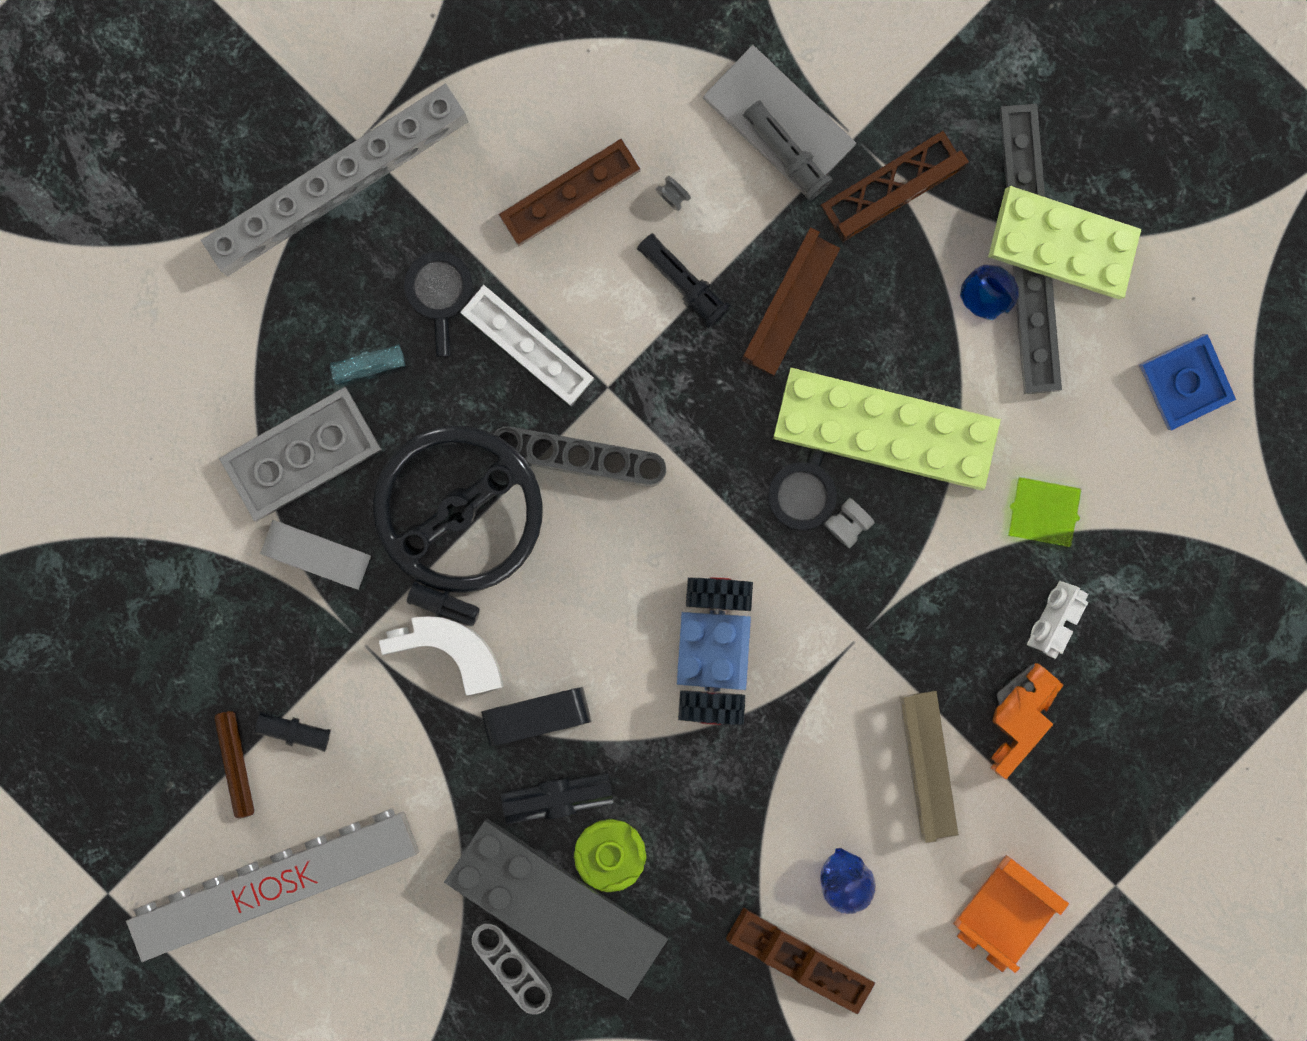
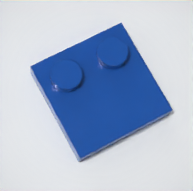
[1139,334,1236,431]

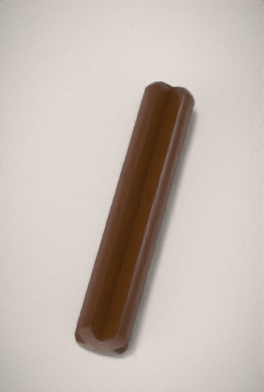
[214,711,254,818]

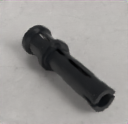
[637,233,732,329]

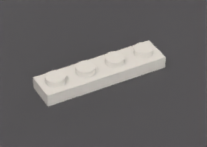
[460,285,594,406]

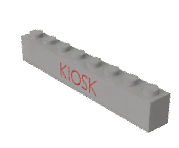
[126,808,419,962]

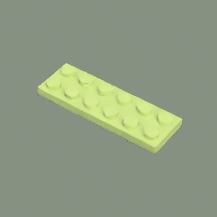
[773,368,1001,491]

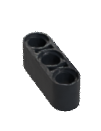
[481,687,592,747]

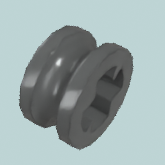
[656,176,691,211]

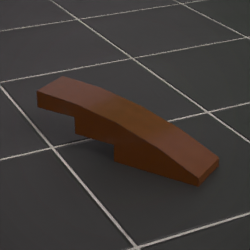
[726,907,875,1015]

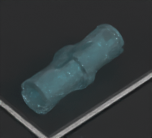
[330,344,406,385]

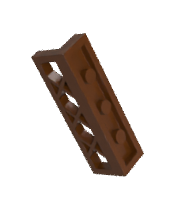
[820,131,969,242]
[742,227,840,377]

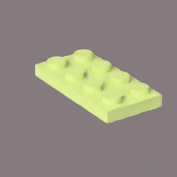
[988,186,1141,300]

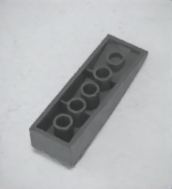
[444,818,668,1000]

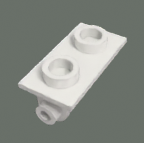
[1027,581,1089,659]

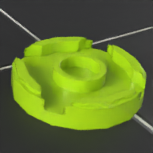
[574,819,646,892]

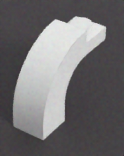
[379,616,504,696]

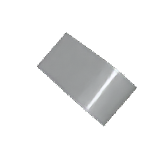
[260,520,371,590]
[472,920,552,1015]

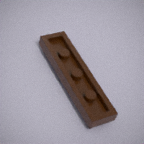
[499,139,640,247]

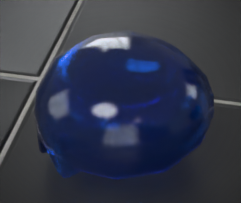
[960,264,1019,320]

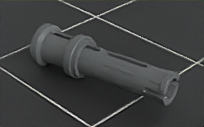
[742,100,833,201]

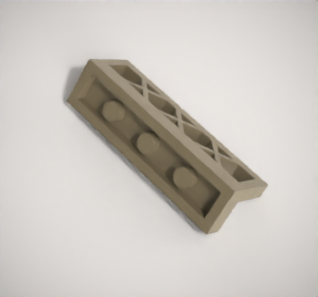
[899,691,959,843]

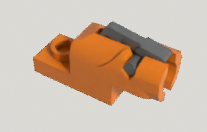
[990,663,1063,779]

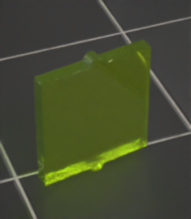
[1008,477,1081,547]

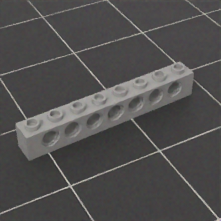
[201,83,468,277]

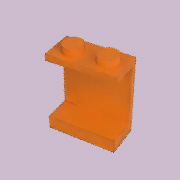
[953,855,1069,973]

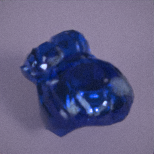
[820,848,876,914]

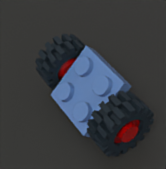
[677,577,753,725]

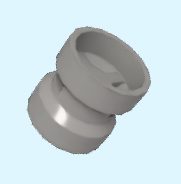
[824,498,875,549]

